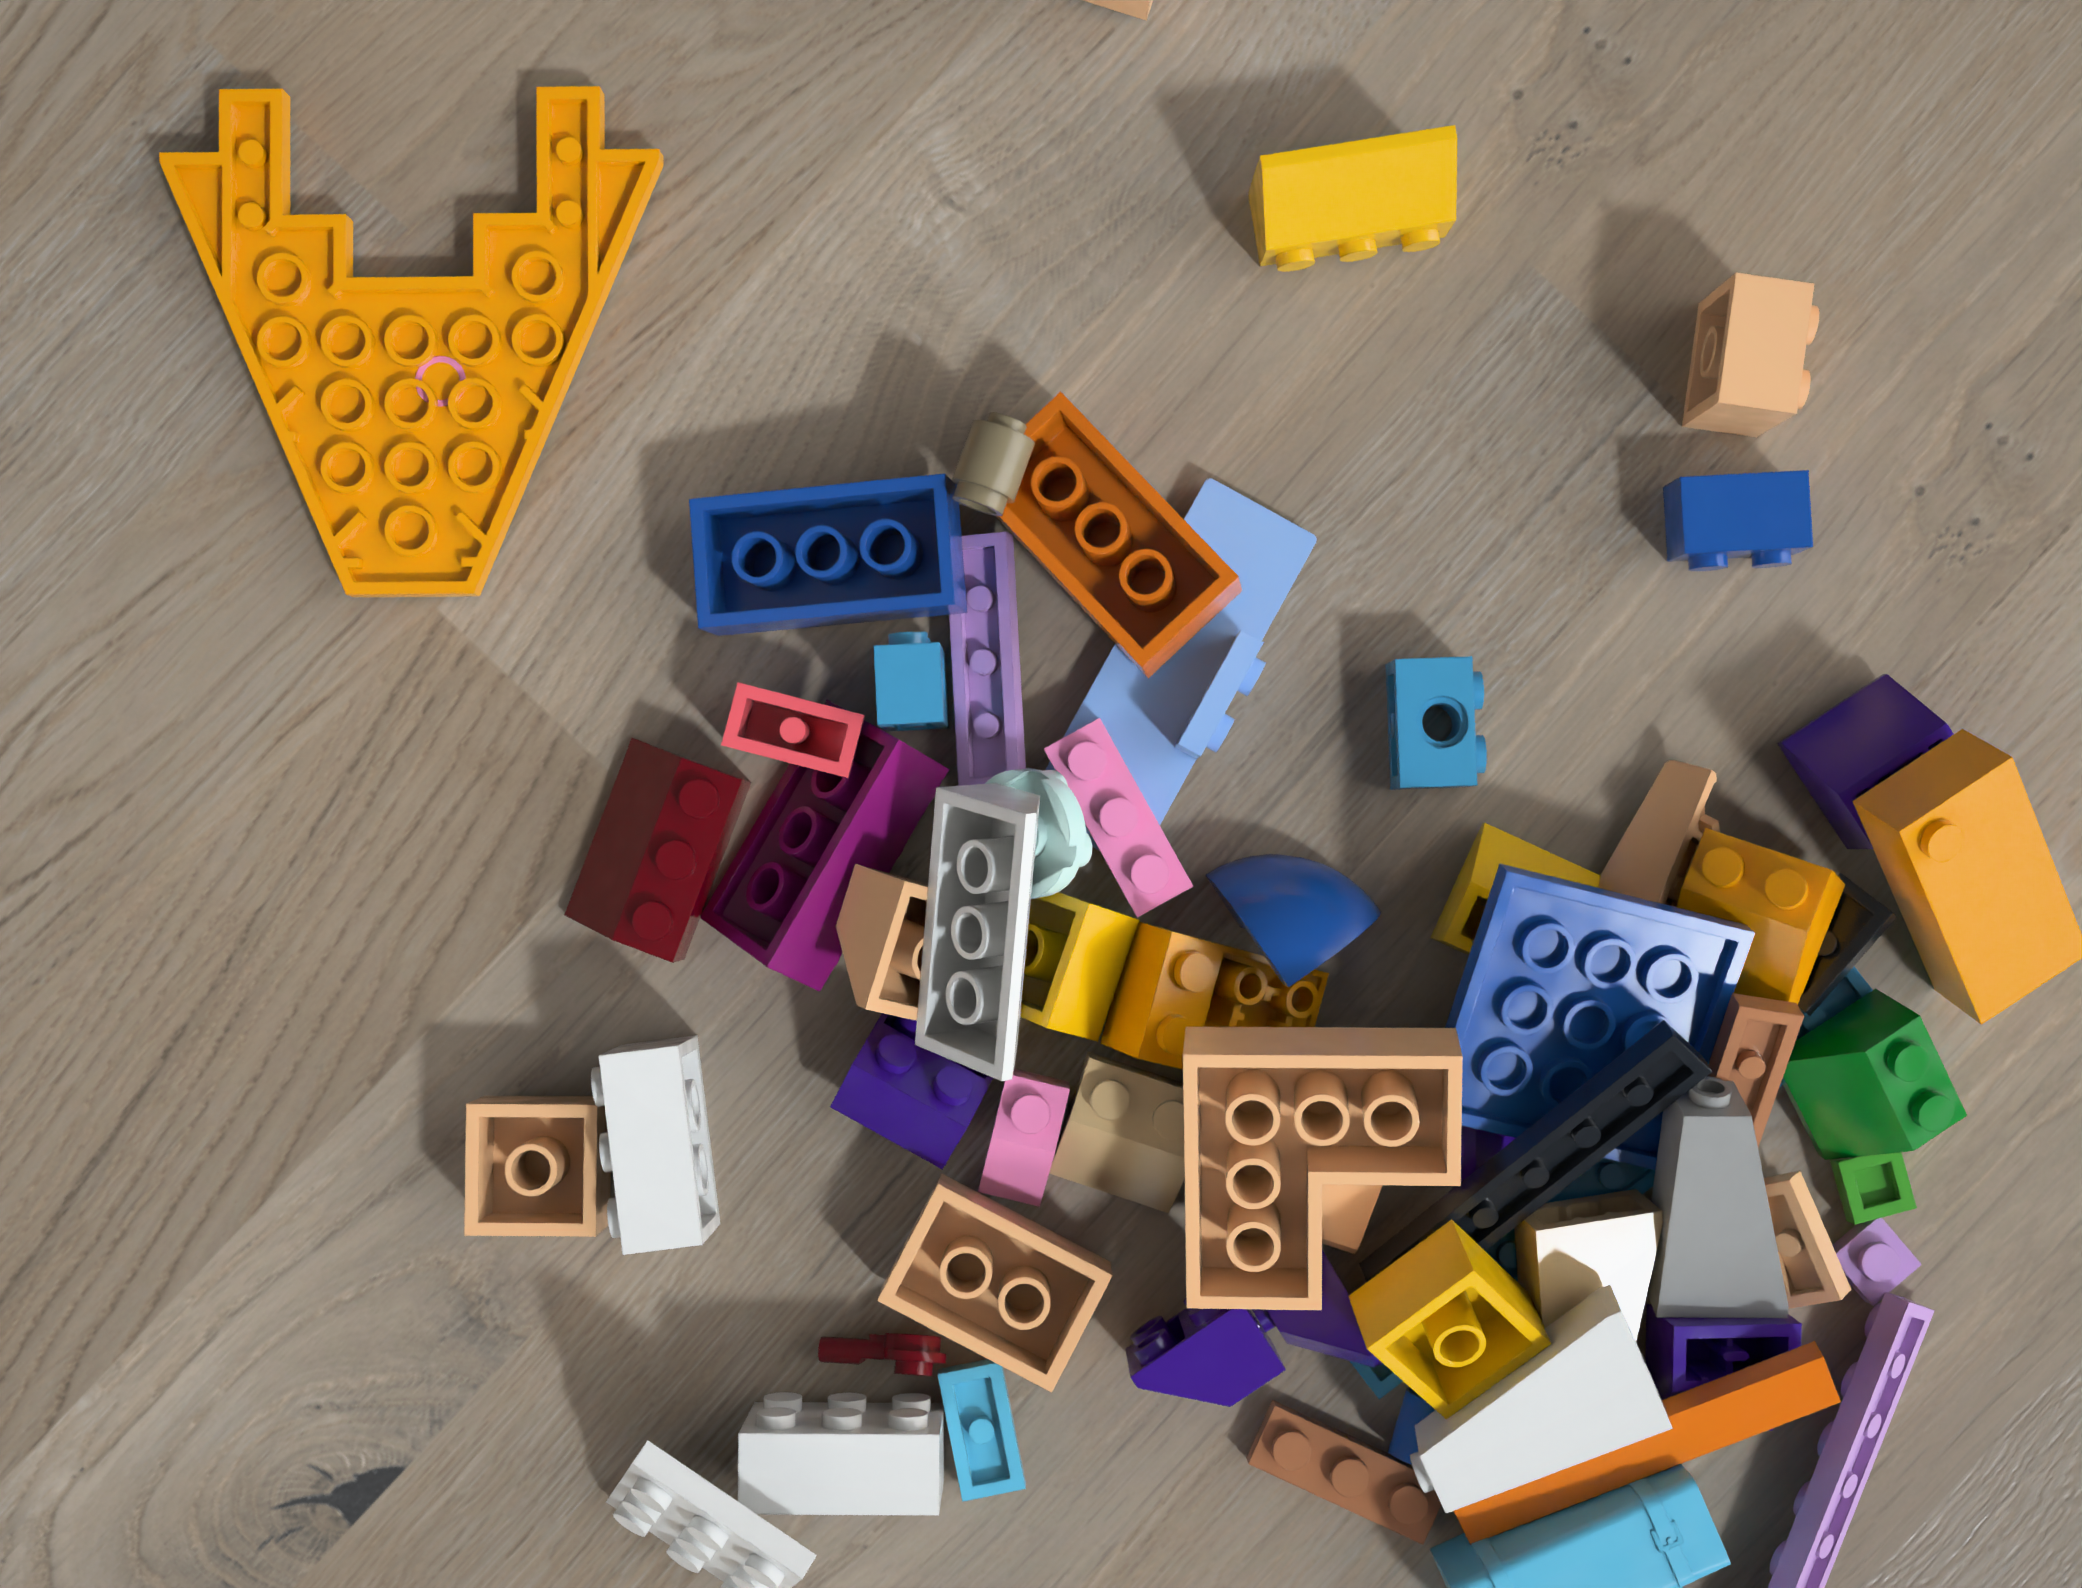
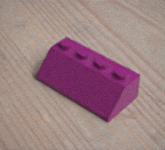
[700,699,949,992]

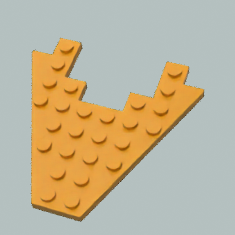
[159,86,664,597]

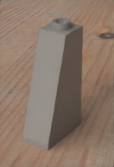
[1647,1076,1789,1318]

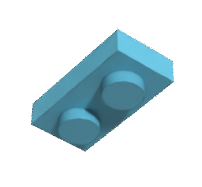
[937,1359,1026,1502]

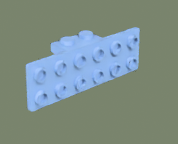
[1045,478,1317,851]

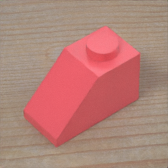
[721,682,865,778]

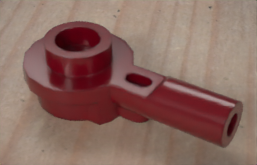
[818,1333,946,1376]

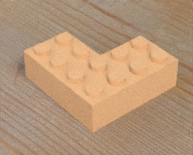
[1183,1027,1463,1310]

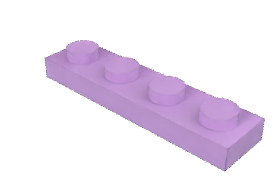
[949,532,1026,786]

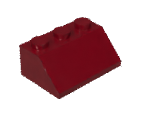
[564,738,752,963]

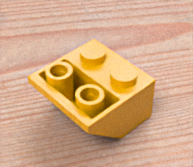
[1430,823,1601,955]

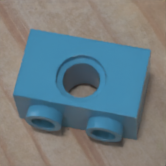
[873,632,949,732]
[1385,656,1487,790]

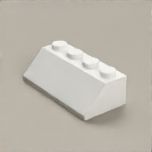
[915,783,1040,1081]

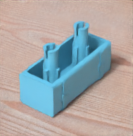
[1430,1464,1731,1588]

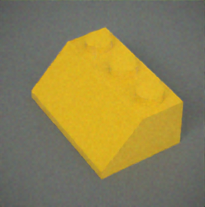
[1248,125,1457,272]

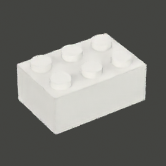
[591,1035,720,1255]
[738,1392,945,1516]

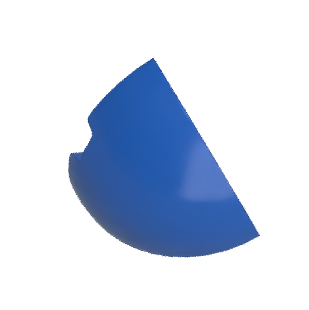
[1206,854,1381,987]

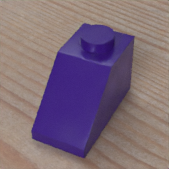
[1252,1250,1383,1368]

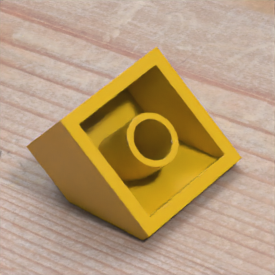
[1021,892,1139,1042]

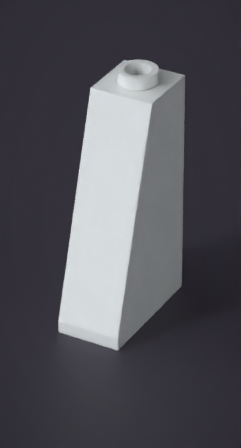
[1410,1284,1673,1513]

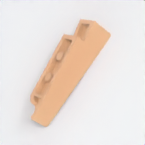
[1599,760,1720,907]

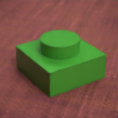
[1829,1152,1917,1225]

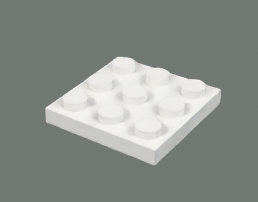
[606,1440,817,1588]

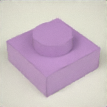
[1833,1218,1922,1306]

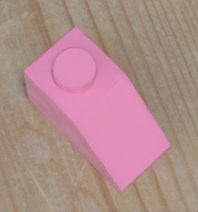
[978,1068,1070,1207]

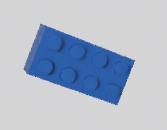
[689,474,967,636]

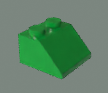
[1781,988,1967,1160]

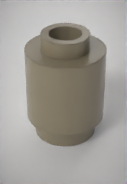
[952,412,1035,516]

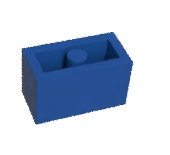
[1663,470,1813,571]

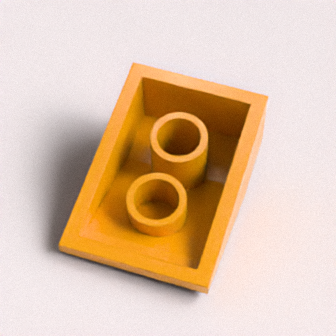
[1677,828,1845,1005]

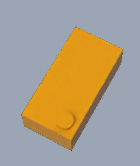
[1853,729,2082,1025]

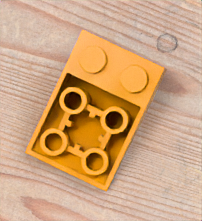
[1100,922,1329,1069]

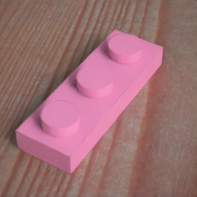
[1044,718,1193,917]

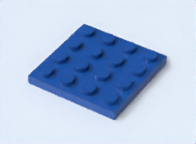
[1445,864,1755,1170]

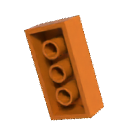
[995,391,1242,679]

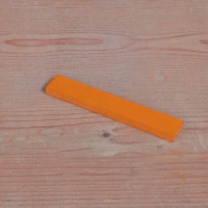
[1454,1341,1841,1545]

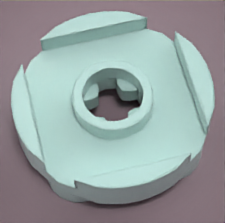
[985,768,1093,899]

